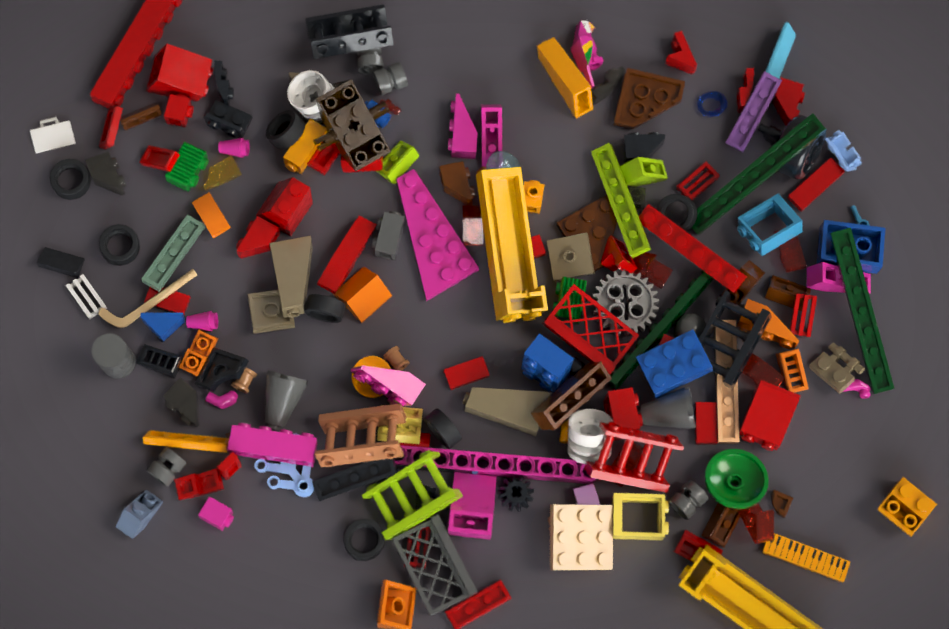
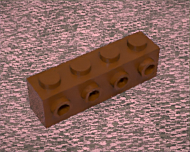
[531,361,612,431]

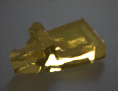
[203,156,242,190]

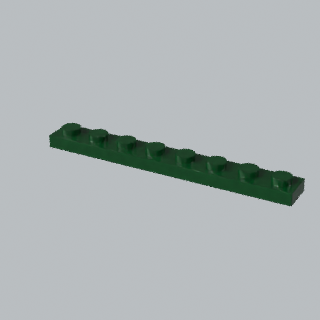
[685,113,827,235]
[829,228,895,394]
[609,270,714,390]

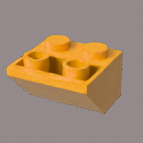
[877,477,937,537]

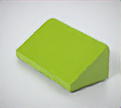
[376,140,419,184]

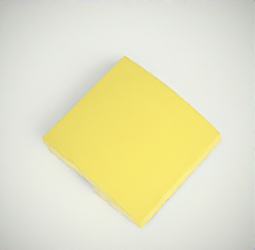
[377,405,423,444]

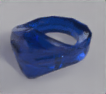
[697,91,728,117]

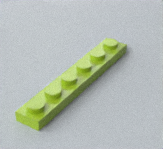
[591,143,651,258]

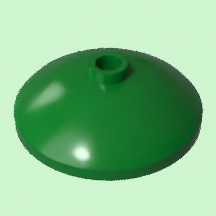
[705,449,769,509]

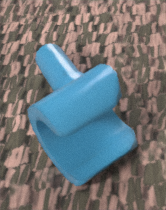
[850,205,870,226]

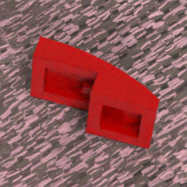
[736,68,754,113]
[174,468,224,500]

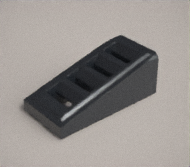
[136,344,183,379]

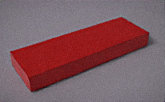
[787,158,845,212]
[445,579,512,629]

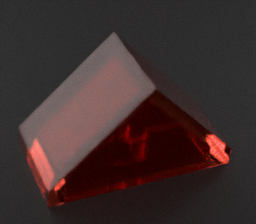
[462,205,483,246]

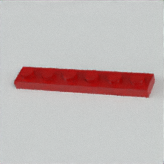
[639,204,747,293]

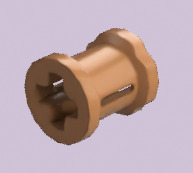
[383,346,410,371]
[231,368,257,394]

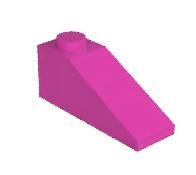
[481,104,502,168]
[807,262,871,294]

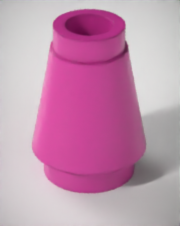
[218,138,250,158]
[186,311,219,332]

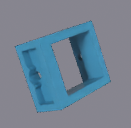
[737,194,803,256]

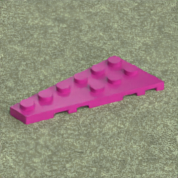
[397,169,479,302]

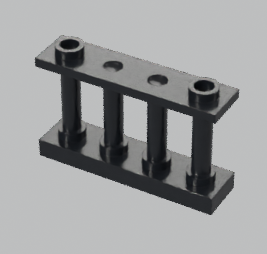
[305,4,394,59]
[699,290,772,390]

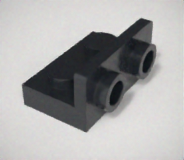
[204,100,253,138]

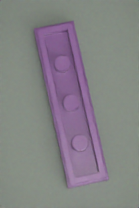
[725,71,782,152]

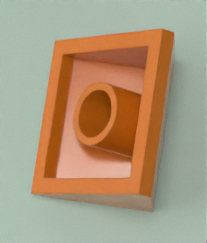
[334,267,392,323]
[377,580,417,629]

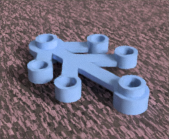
[255,433,314,497]

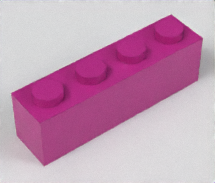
[228,423,318,467]

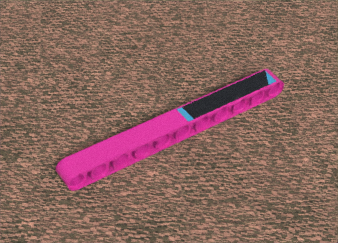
[394,445,596,484]

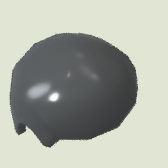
[673,313,706,339]

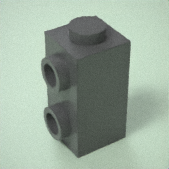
[372,211,404,261]

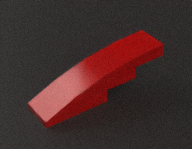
[317,215,377,294]

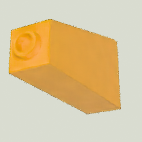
[537,37,593,118]

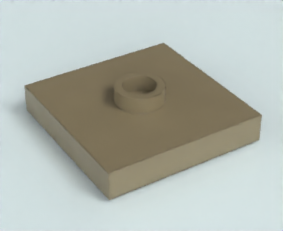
[547,233,595,282]
[247,290,295,334]

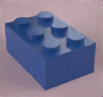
[816,220,885,274]
[636,329,713,398]
[521,333,574,393]

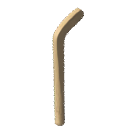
[98,269,197,328]

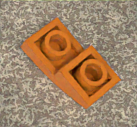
[192,192,231,238]
[179,330,219,376]

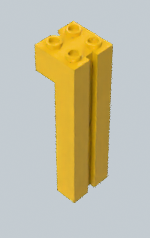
[476,167,548,323]
[678,545,823,629]

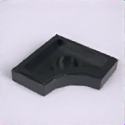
[194,347,249,392]

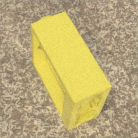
[612,493,669,540]

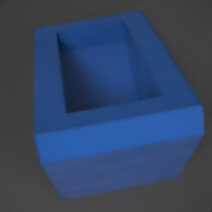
[140,313,185,342]

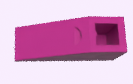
[448,94,478,159]

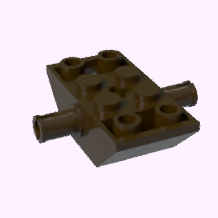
[313,79,391,171]

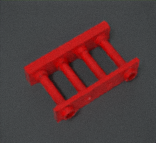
[584,422,684,493]

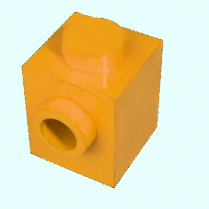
[524,180,545,214]

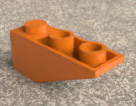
[736,299,799,349]

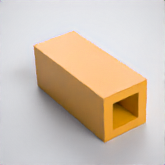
[283,118,328,174]

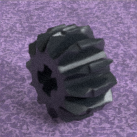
[498,476,534,512]

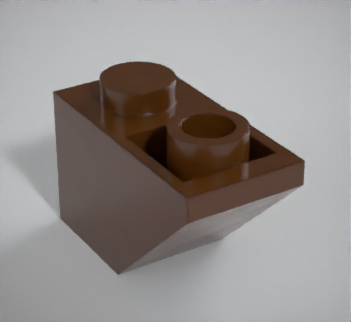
[439,161,475,206]
[721,260,765,305]

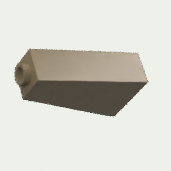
[270,236,313,318]
[462,387,551,436]

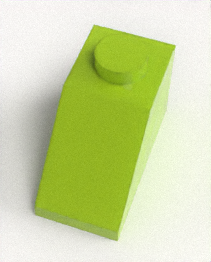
[620,157,668,187]

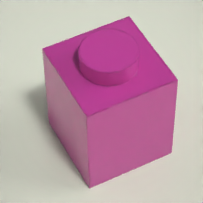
[199,496,234,531]

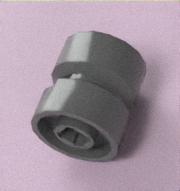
[356,47,384,74]
[372,62,408,96]
[146,447,187,487]
[668,480,709,520]

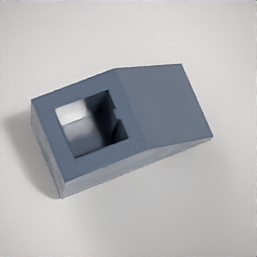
[116,490,163,539]

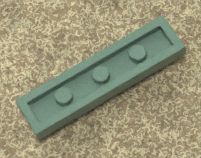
[141,215,205,292]

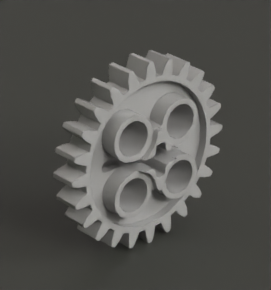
[591,270,659,337]

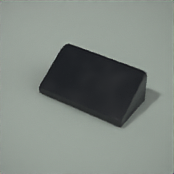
[37,247,85,278]

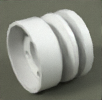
[287,70,335,123]
[568,409,613,464]

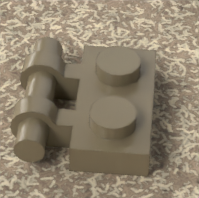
[809,343,865,394]

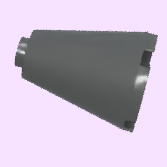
[264,370,308,430]
[637,387,696,429]

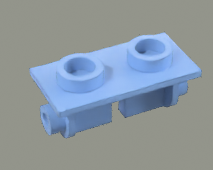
[825,130,862,172]

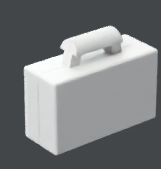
[30,117,75,154]

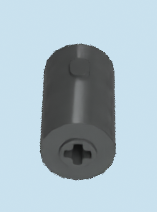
[92,333,136,379]

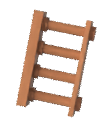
[315,403,406,467]

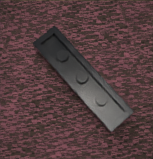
[312,458,398,502]

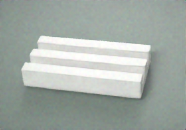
[66,274,107,320]

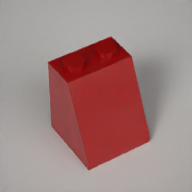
[146,43,213,102]
[256,177,313,237]
[739,380,801,451]

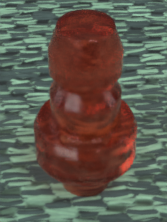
[380,99,401,115]

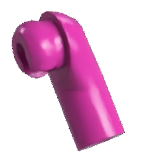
[843,379,871,399]
[205,391,238,409]

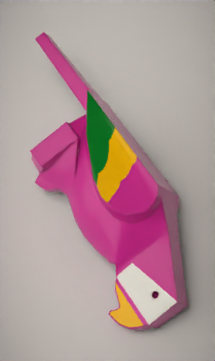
[570,20,604,88]

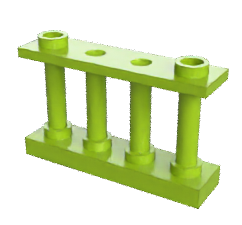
[362,450,463,540]

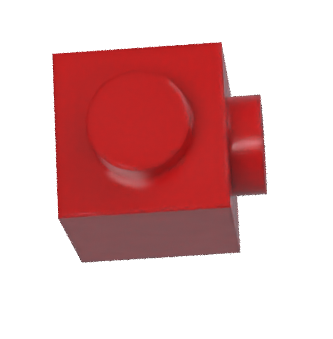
[164,94,194,128]

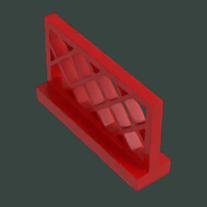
[542,284,639,375]

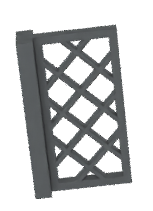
[392,514,477,616]

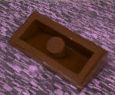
[120,102,162,130]
[765,275,811,311]
[702,502,743,548]

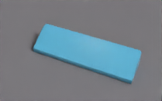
[765,22,796,79]

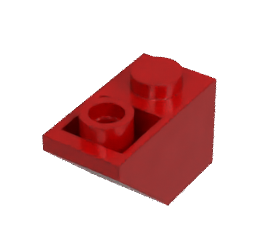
[772,77,805,126]
[236,216,280,258]

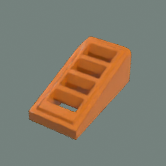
[776,349,809,393]

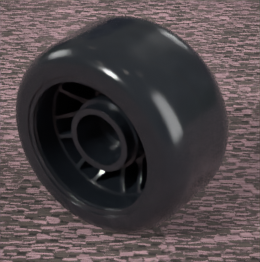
[778,115,826,180]

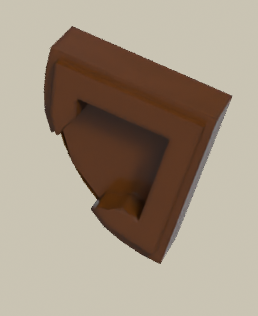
[771,489,793,518]

